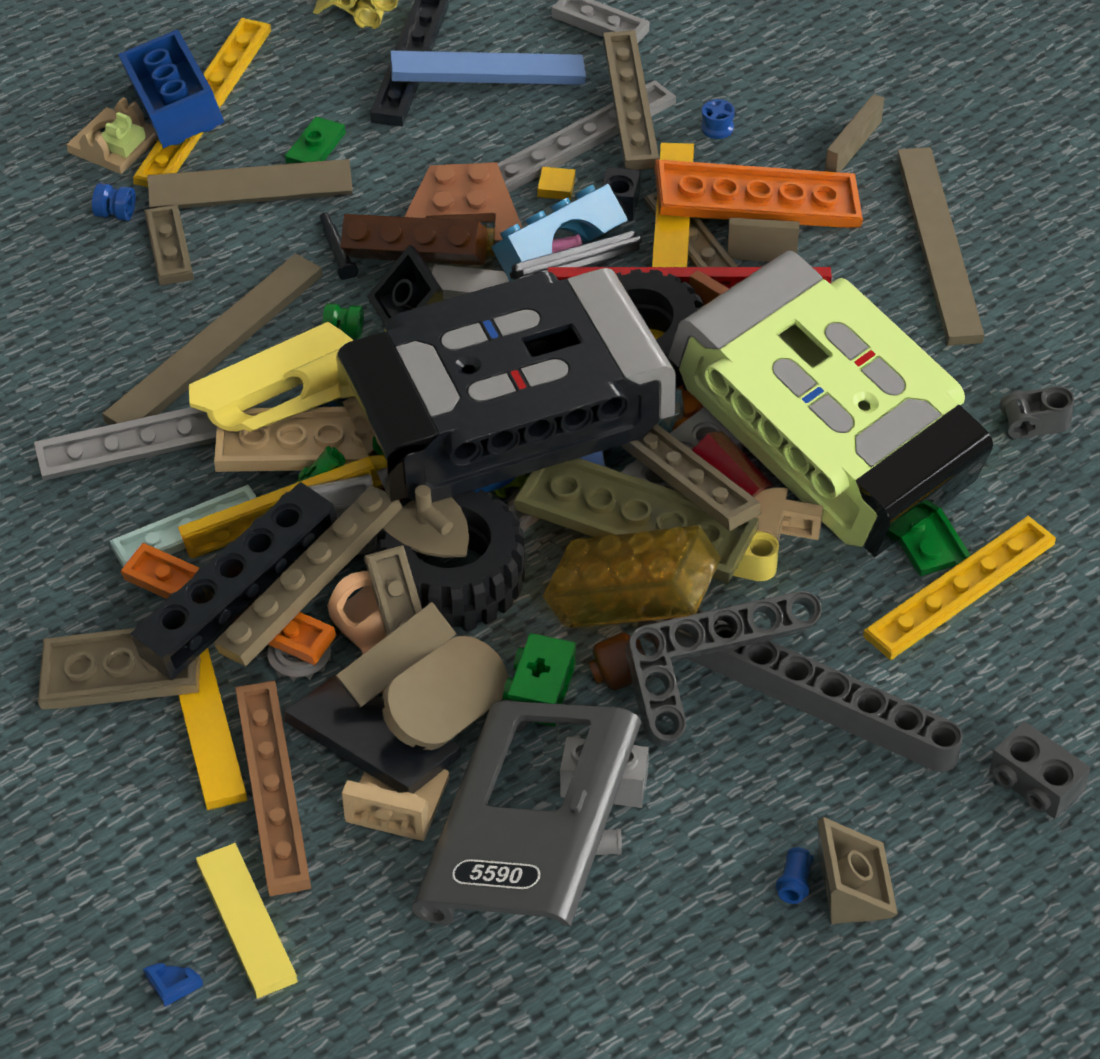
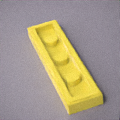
[196,843,298,999]

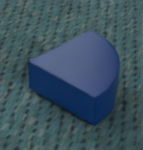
[143,963,203,1007]

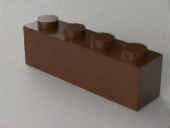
[340,214,488,265]

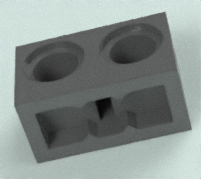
[989,721,1091,819]

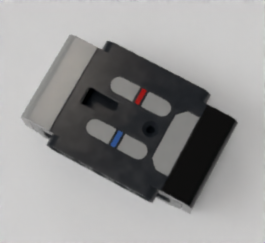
[336,268,676,503]

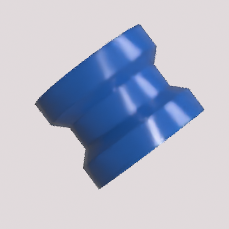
[701,99,735,139]

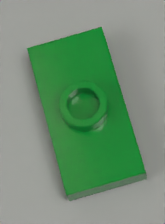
[285,116,346,164]

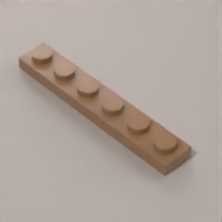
[235,681,311,896]

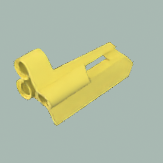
[189,322,373,432]

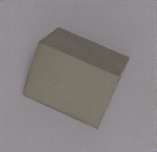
[727,218,800,262]
[817,817,898,924]

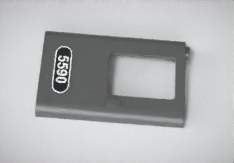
[412,700,641,927]

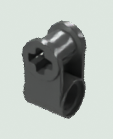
[999,386,1074,439]

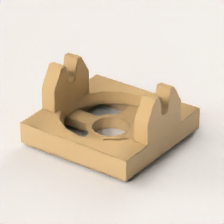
[67,97,158,174]

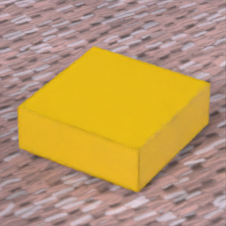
[537,167,576,200]

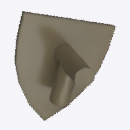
[383,485,469,558]

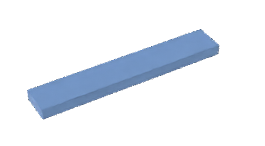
[390,51,586,85]

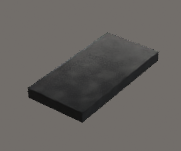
[284,672,461,794]

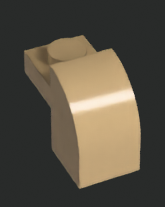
[754,487,823,543]

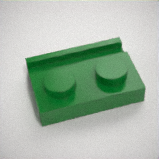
[894,502,971,577]

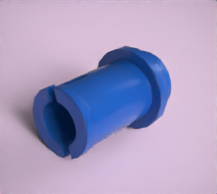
[776,847,814,904]

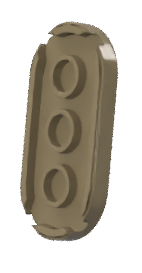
[382,636,508,750]

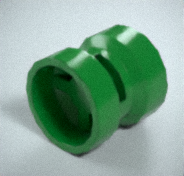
[322,303,364,341]

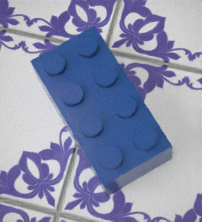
[118,29,224,148]

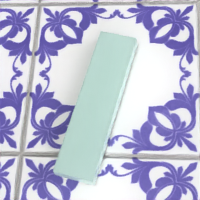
[110,485,257,567]

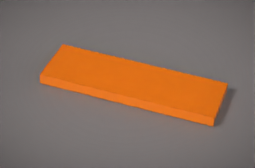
[654,160,863,228]

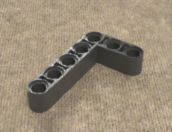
[625,591,822,746]

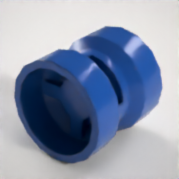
[92,183,136,221]

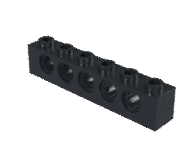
[130,482,337,681]

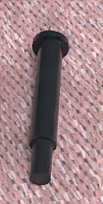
[319,212,359,280]

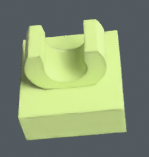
[101,112,146,158]

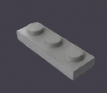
[552,0,649,43]

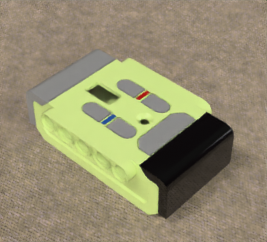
[668,250,993,558]

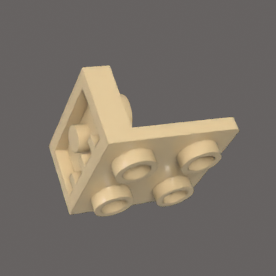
[342,770,449,841]

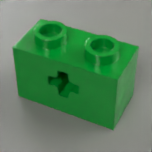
[503,633,576,727]

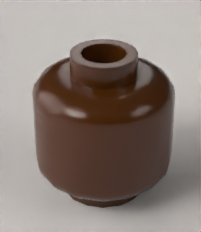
[588,632,646,691]

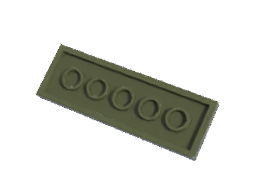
[515,458,759,583]

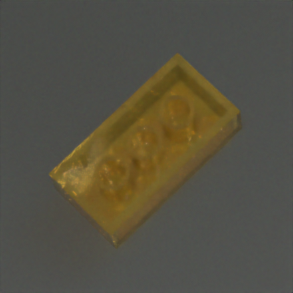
[543,525,721,628]

